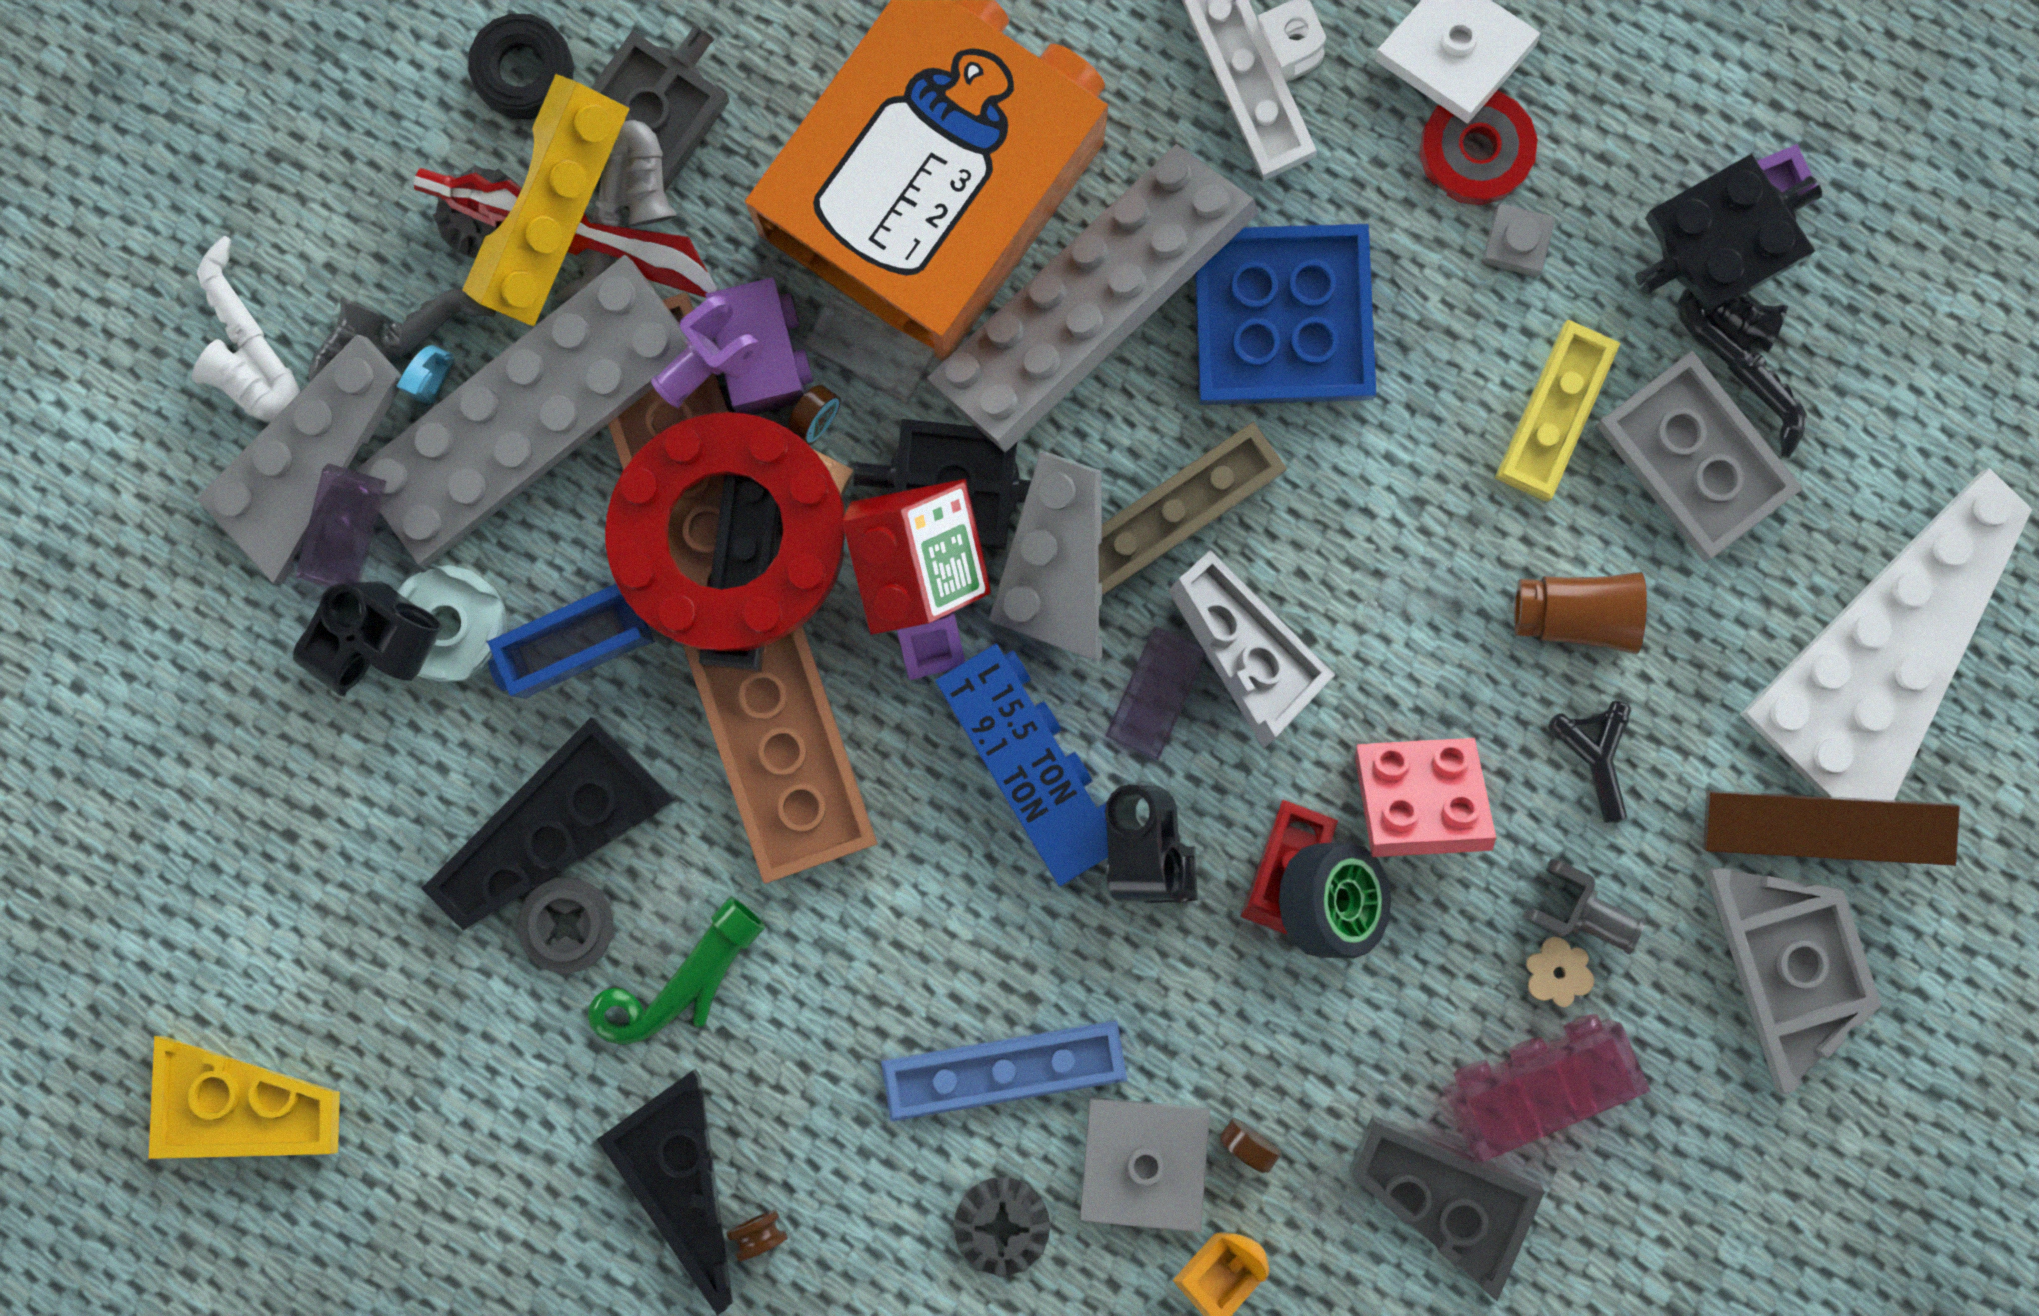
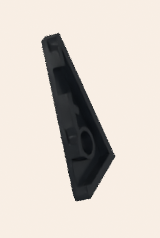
[596,1068,733,1316]

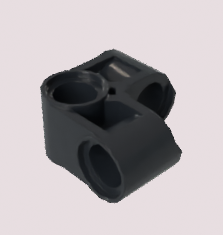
[293,581,443,697]
[1105,784,1198,903]

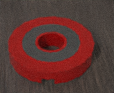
[1419,90,1538,205]

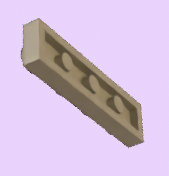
[1099,421,1287,597]

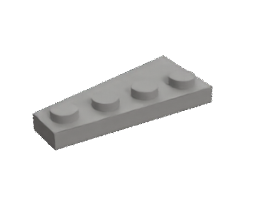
[196,335,402,584]

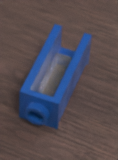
[487,584,655,699]

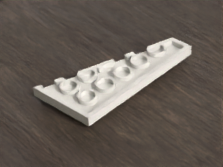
[1740,468,2032,800]

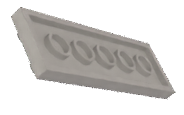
[926,144,1259,452]
[352,255,688,567]

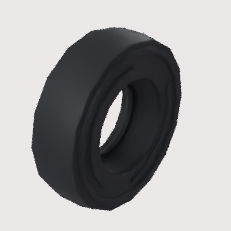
[468,13,574,120]

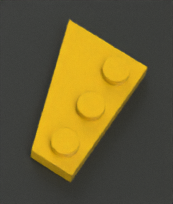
[148,1036,340,1159]

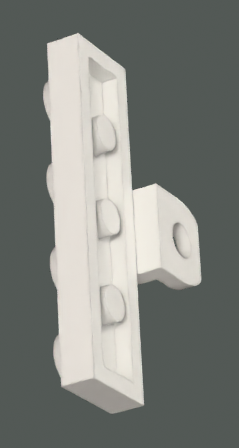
[1182,0,1326,181]

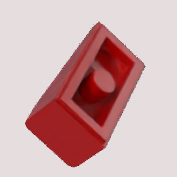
[1240,800,1338,935]

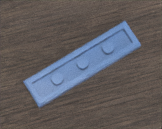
[881,1020,1127,1122]

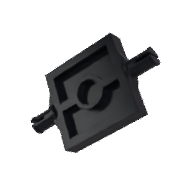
[1635,153,1822,315]
[853,419,1032,550]

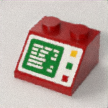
[842,479,992,635]

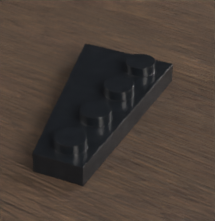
[421,717,679,931]

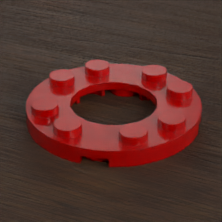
[605,412,845,651]

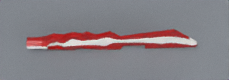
[414,168,717,298]

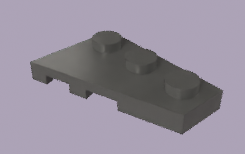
[1349,1115,1545,1301]

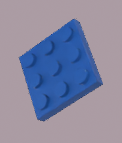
[1194,224,1377,405]

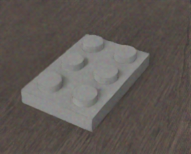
[1595,351,1803,562]

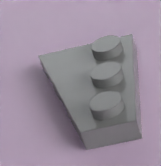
[988,452,1102,661]
[1168,550,1335,749]

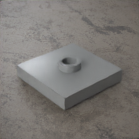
[1080,1097,1210,1232]

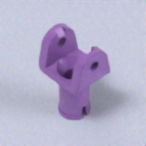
[651,296,763,408]

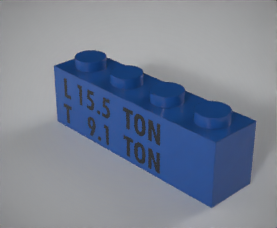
[935,643,1108,887]

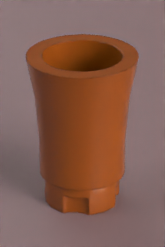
[1514,572,1647,655]

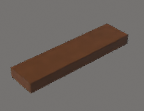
[1703,790,1960,866]

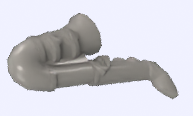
[555,120,677,302]

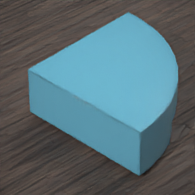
[397,345,455,406]

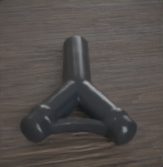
[1548,700,1631,823]

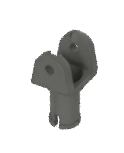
[1522,859,1647,955]

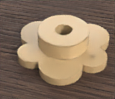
[1526,937,1594,1007]

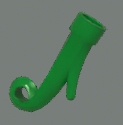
[588,896,765,1045]

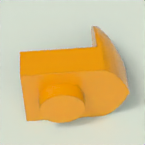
[1172,1232,1270,1316]

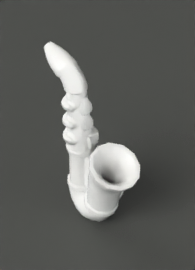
[191,236,301,422]

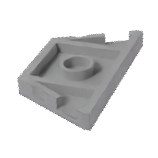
[1705,868,1882,1094]

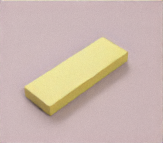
[1494,319,1621,502]

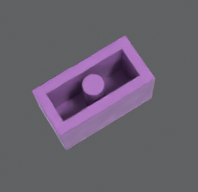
[705,277,814,415]

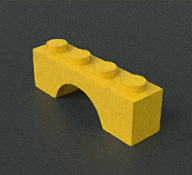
[462,74,630,327]

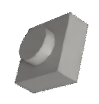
[1481,203,1556,277]

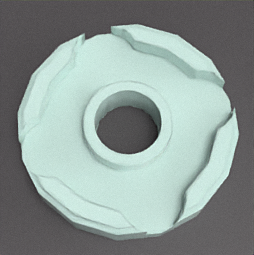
[397,565,507,683]

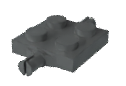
[591,25,730,197]

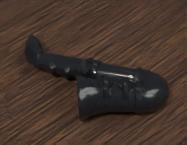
[1678,288,1807,458]

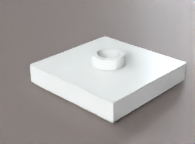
[1375,0,1541,124]

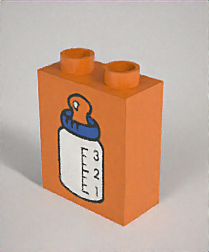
[745,0,1108,362]

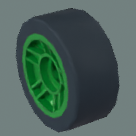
[1279,842,1391,959]

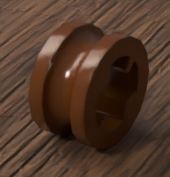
[726,1209,788,1262]

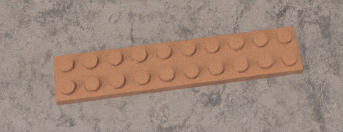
[608,292,878,884]

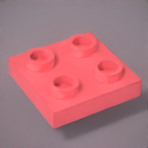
[1355,738,1496,857]

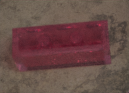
[1442,1014,1651,1162]

